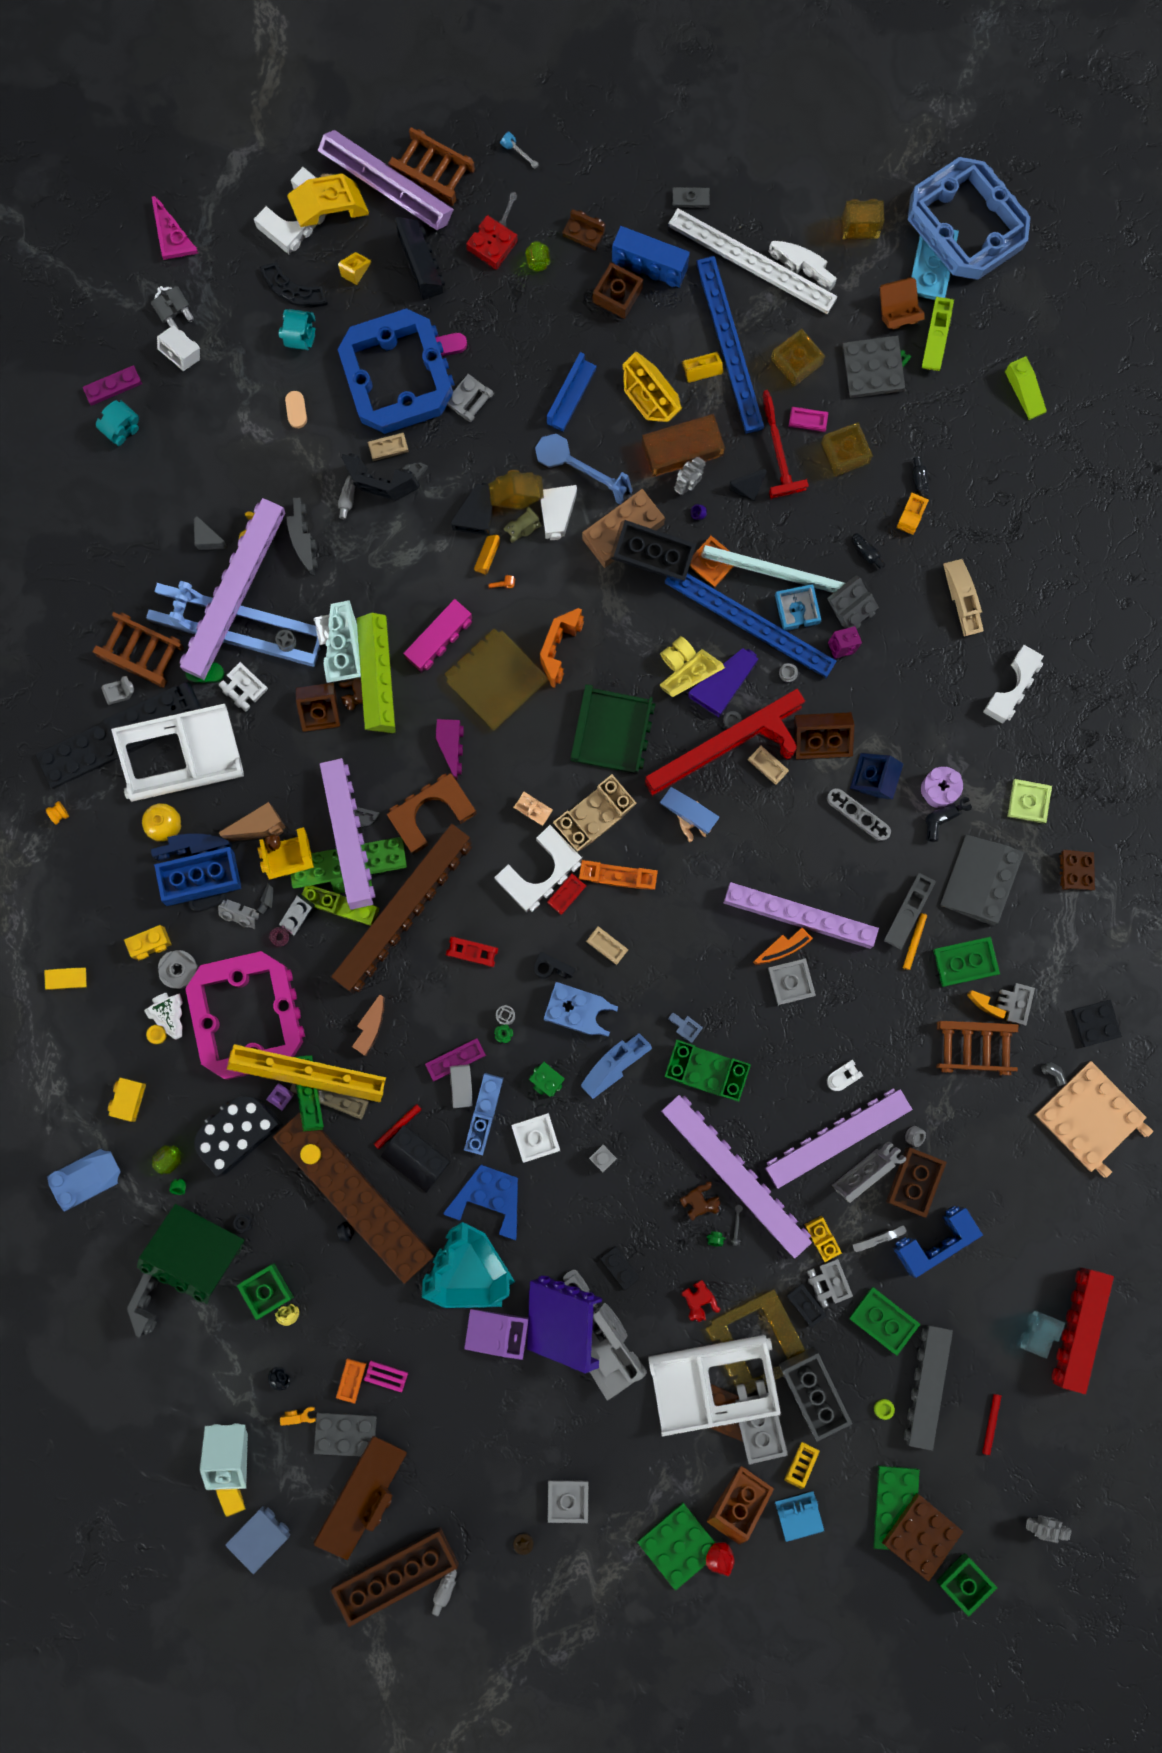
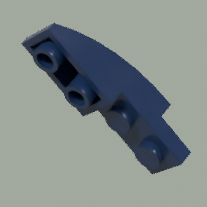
[150,834,232,861]

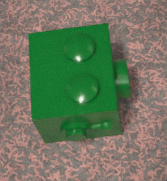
[529,1062,565,1097]

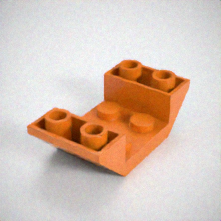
[540,608,584,688]

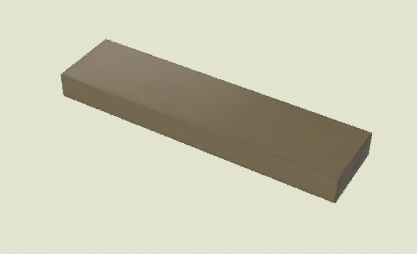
[290,1084,369,1120]

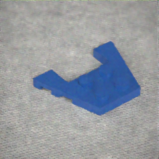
[443,1165,518,1240]

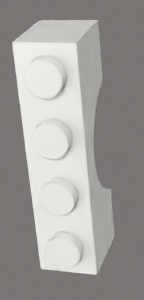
[983,645,1044,724]

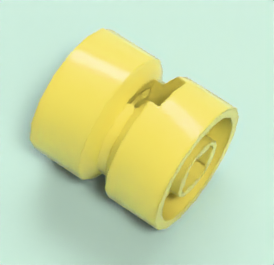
[660,636,696,672]

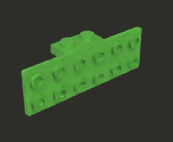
[291,837,407,893]

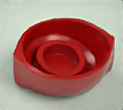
[706,1543,734,1576]

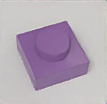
[266,1083,294,1110]

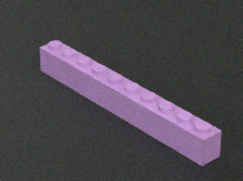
[180,498,285,680]
[661,1095,812,1258]

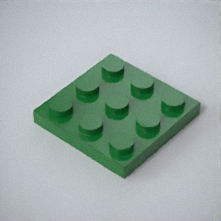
[637,1502,716,1591]

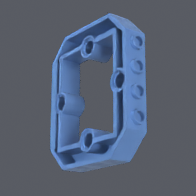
[908,157,1030,280]

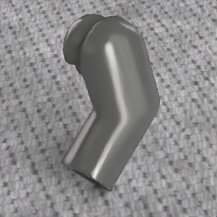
[1041,1062,1067,1086]

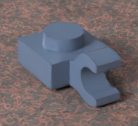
[668,1013,703,1043]

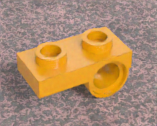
[896,493,929,535]

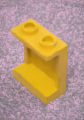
[258,827,314,879]

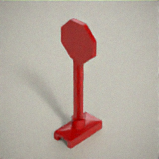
[763,390,809,499]

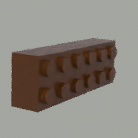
[331,1527,459,1627]

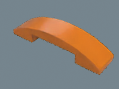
[579,860,658,890]

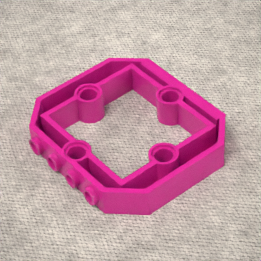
[185,951,305,1080]

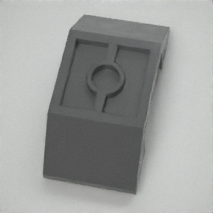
[127,1274,159,1337]

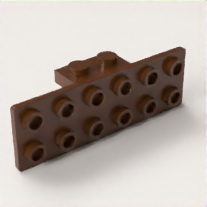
[314,1436,407,1560]

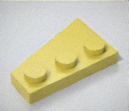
[660,649,725,697]

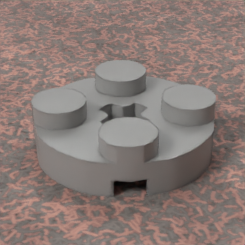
[158,950,198,989]

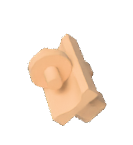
[513,792,553,827]

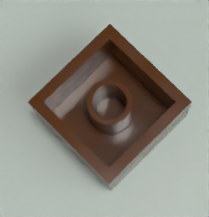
[593,262,643,319]

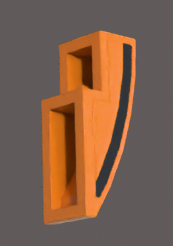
[753,927,813,965]

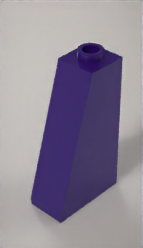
[688,648,758,717]

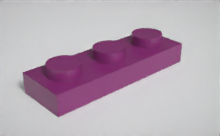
[83,365,142,406]
[425,1038,486,1082]

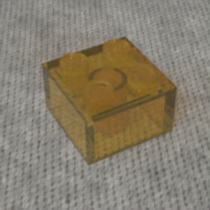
[841,199,884,239]
[771,329,825,386]
[821,422,873,476]
[489,470,544,510]

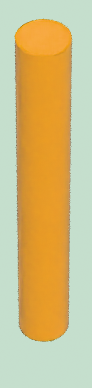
[903,913,927,970]

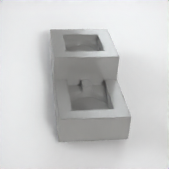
[450,1064,472,1108]

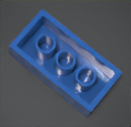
[612,226,690,288]
[154,847,242,906]

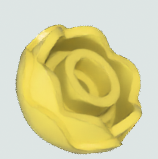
[275,1304,299,1326]

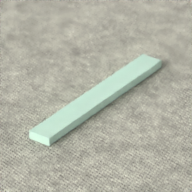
[701,545,846,593]

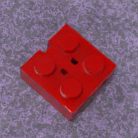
[466,215,518,270]

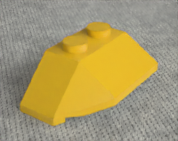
[623,352,682,422]

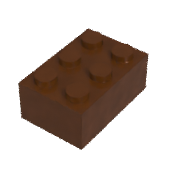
[886,1147,947,1218]

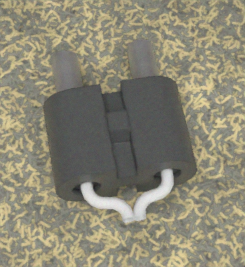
[151,286,194,329]

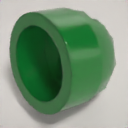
[169,1179,186,1195]

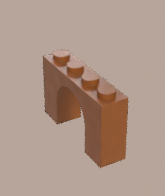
[387,773,477,855]

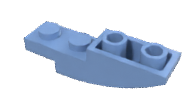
[581,1034,652,1099]
[464,1073,503,1155]

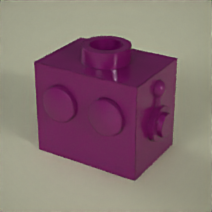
[828,626,862,659]

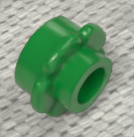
[494,1024,513,1043]
[706,1232,726,1247]

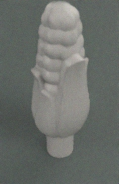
[338,475,355,519]
[431,1570,457,1616]

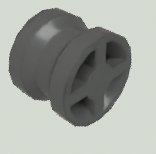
[275,630,296,652]

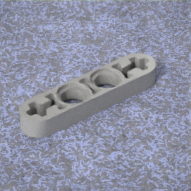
[827,789,891,841]

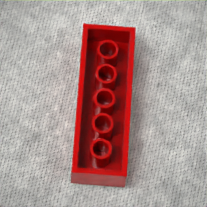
[1052,1267,1114,1395]

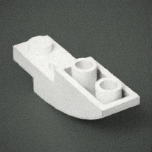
[769,241,837,291]

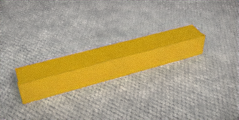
[227,1044,386,1102]

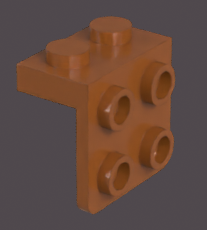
[879,277,925,329]

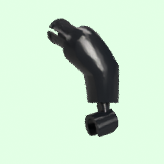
[925,797,972,842]

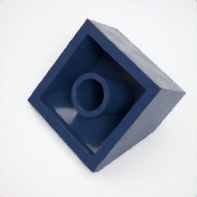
[850,753,903,799]

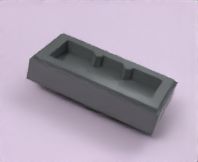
[673,187,709,208]

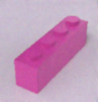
[403,599,472,673]

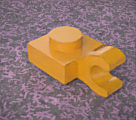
[280,1406,316,1426]

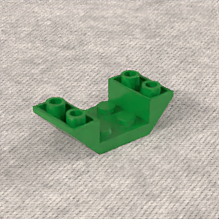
[665,1040,751,1102]

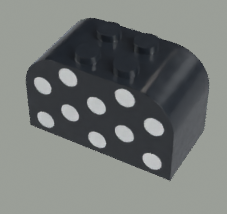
[195,1096,283,1177]

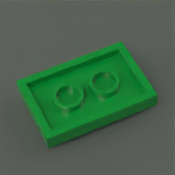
[933,937,1000,987]
[849,1287,920,1356]

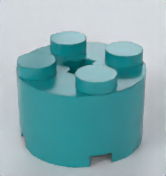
[279,309,316,350]
[96,400,139,446]

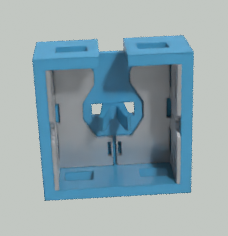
[775,584,821,631]

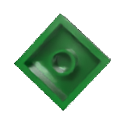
[237,1263,294,1320]
[936,1552,997,1617]

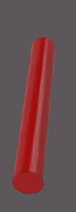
[374,1104,422,1149]
[982,1394,1002,1455]

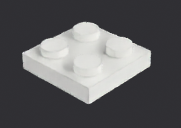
[511,1113,560,1163]

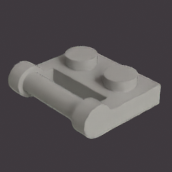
[447,374,494,422]

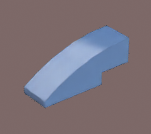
[660,787,720,835]

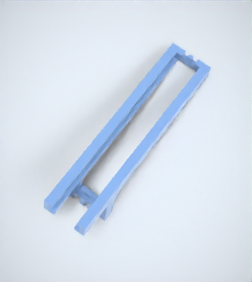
[146,581,320,667]

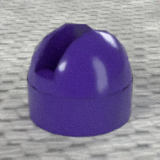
[691,504,707,520]

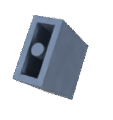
[225,1506,290,1574]

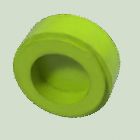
[874,1399,895,1420]

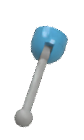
[500,132,538,168]

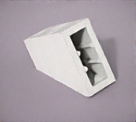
[539,485,577,540]

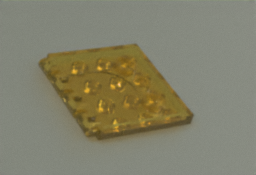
[445,628,549,731]

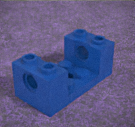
[893,1206,983,1278]

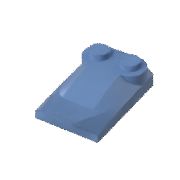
[47,1149,121,1211]

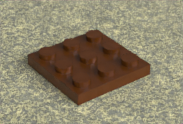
[882,1493,963,1581]

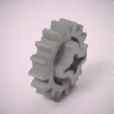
[674,457,706,495]
[1026,1515,1071,1543]

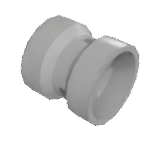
[496,1005,515,1025]

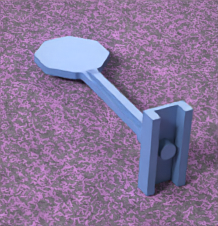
[535,434,632,505]

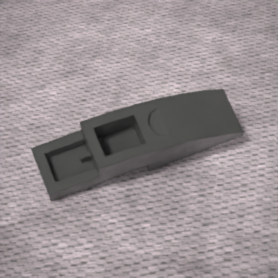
[287,498,318,575]
[884,873,936,949]

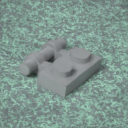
[807,1259,853,1308]

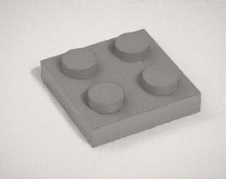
[768,958,816,1005]
[548,1480,588,1523]

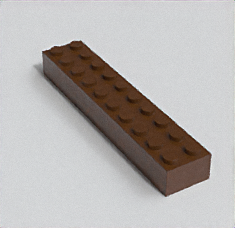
[331,824,472,994]
[273,1112,435,1284]

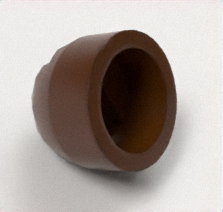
[265,835,281,851]

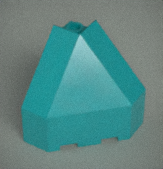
[422,1222,515,1308]

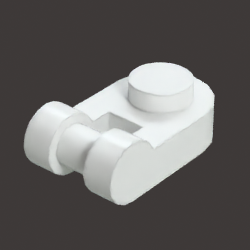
[827,1059,863,1091]

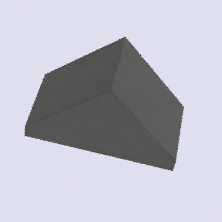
[194,516,227,550]

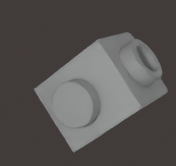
[101,676,134,705]

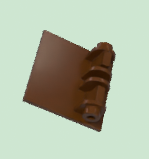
[1059,850,1095,890]

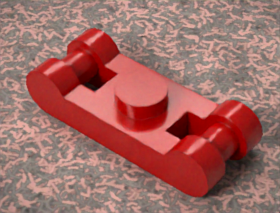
[446,937,499,967]

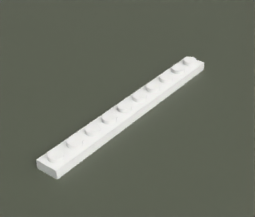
[668,209,837,315]

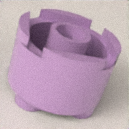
[921,767,963,808]

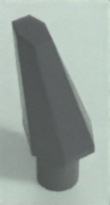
[257,883,273,914]

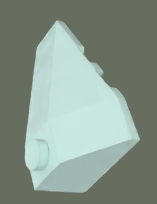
[324,601,361,683]

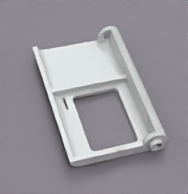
[111,704,244,802]
[648,1335,781,1436]

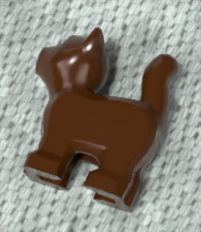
[339,678,363,710]
[679,1182,721,1221]

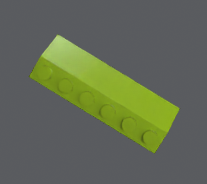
[357,613,396,733]

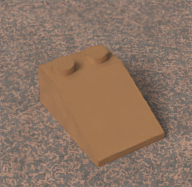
[219,802,286,842]

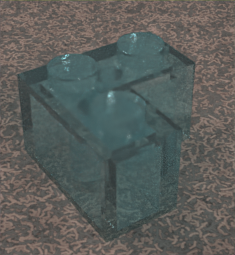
[1020,1311,1065,1359]

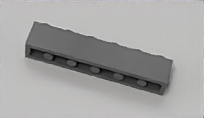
[904,1324,953,1451]

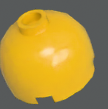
[142,803,181,842]

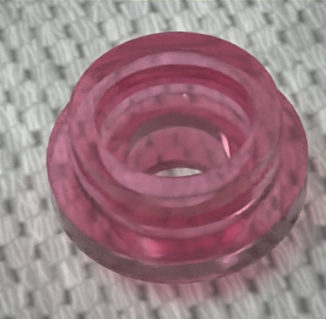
[270,927,289,947]

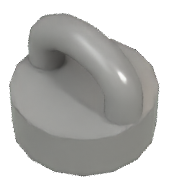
[905,1126,926,1147]

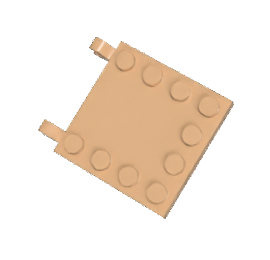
[1035,1061,1154,1178]

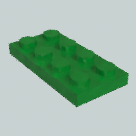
[874,1465,920,1550]

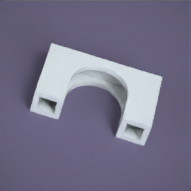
[254,167,327,255]
[494,825,582,913]

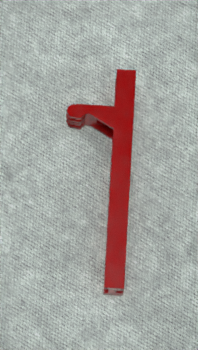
[645,688,805,796]

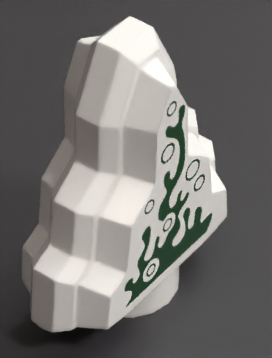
[144,993,183,1040]

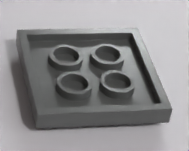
[842,336,905,398]

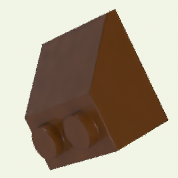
[296,683,340,732]

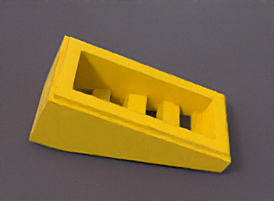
[784,1442,820,1489]

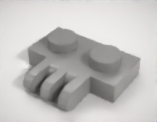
[996,983,1035,1026]

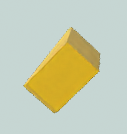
[338,252,371,285]

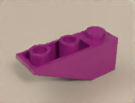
[436,719,464,780]

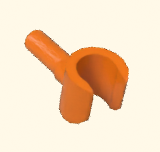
[488,575,515,589]

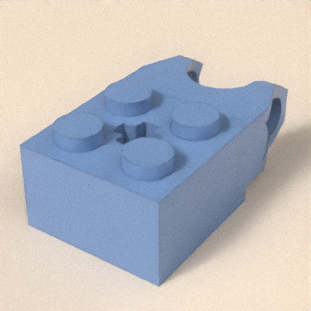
[544,982,618,1037]

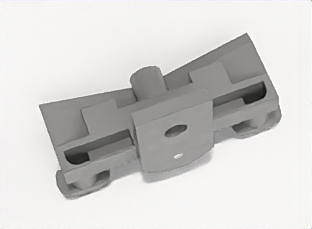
[563,1270,647,1401]

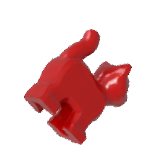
[681,1280,720,1322]

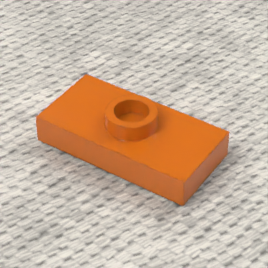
[336,1358,366,1403]

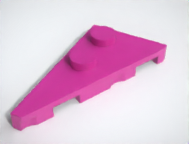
[152,196,198,260]

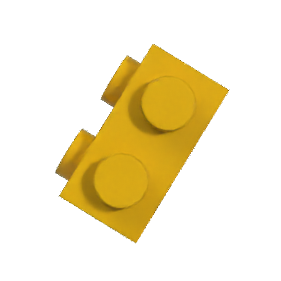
[124,925,172,961]

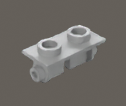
[218,900,260,929]

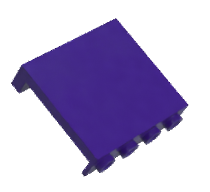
[527,1276,602,1373]

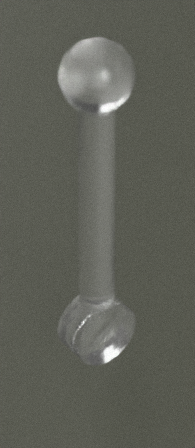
[499,192,517,226]

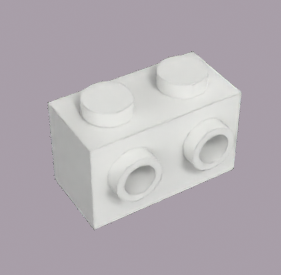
[157,325,200,371]

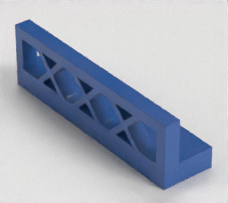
[547,352,597,432]

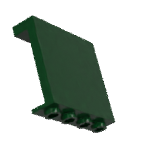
[571,684,655,774]
[137,1204,244,1304]

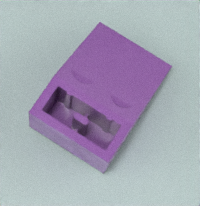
[465,1309,529,1360]

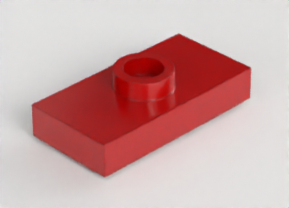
[547,874,587,915]

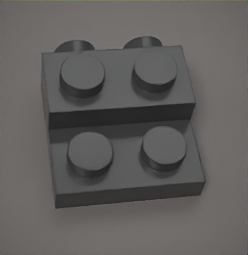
[827,575,879,629]

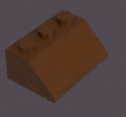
[794,712,855,759]

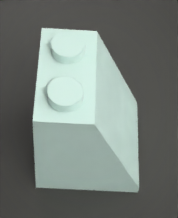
[200,1424,248,1490]

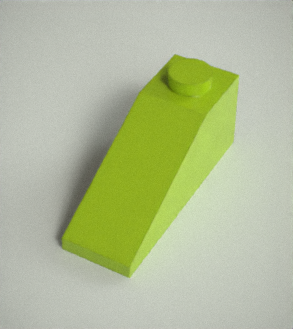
[1005,356,1047,420]

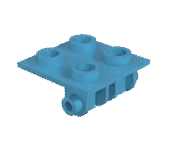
[775,1491,824,1542]

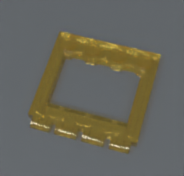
[706,1289,805,1394]

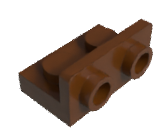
[563,209,605,251]

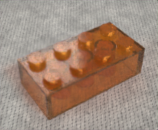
[642,414,725,477]

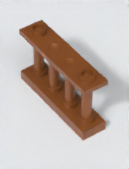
[388,127,475,206]
[93,612,185,688]
[936,1021,1018,1075]

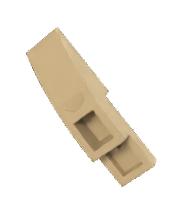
[943,559,984,636]

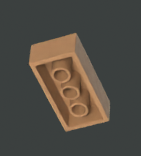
[582,489,665,568]

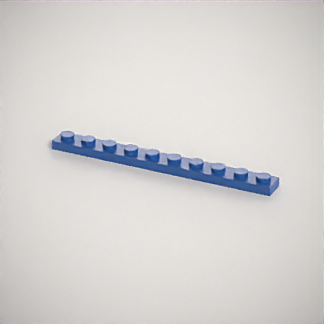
[696,256,764,433]
[665,573,837,678]

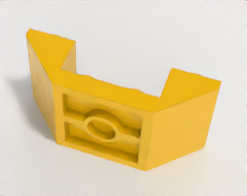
[287,174,369,227]

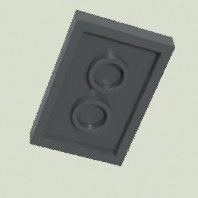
[314,1412,377,1457]

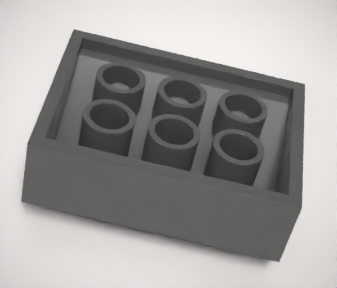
[940,835,1024,926]

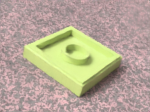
[1007,779,1052,824]

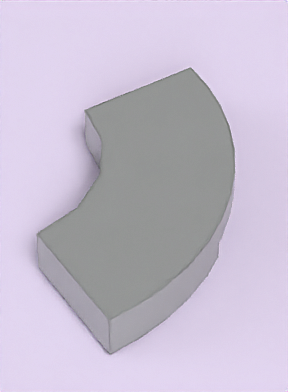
[852,1225,906,1252]

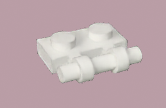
[218,662,268,712]

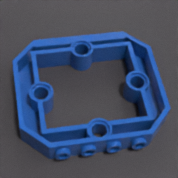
[338,308,455,434]

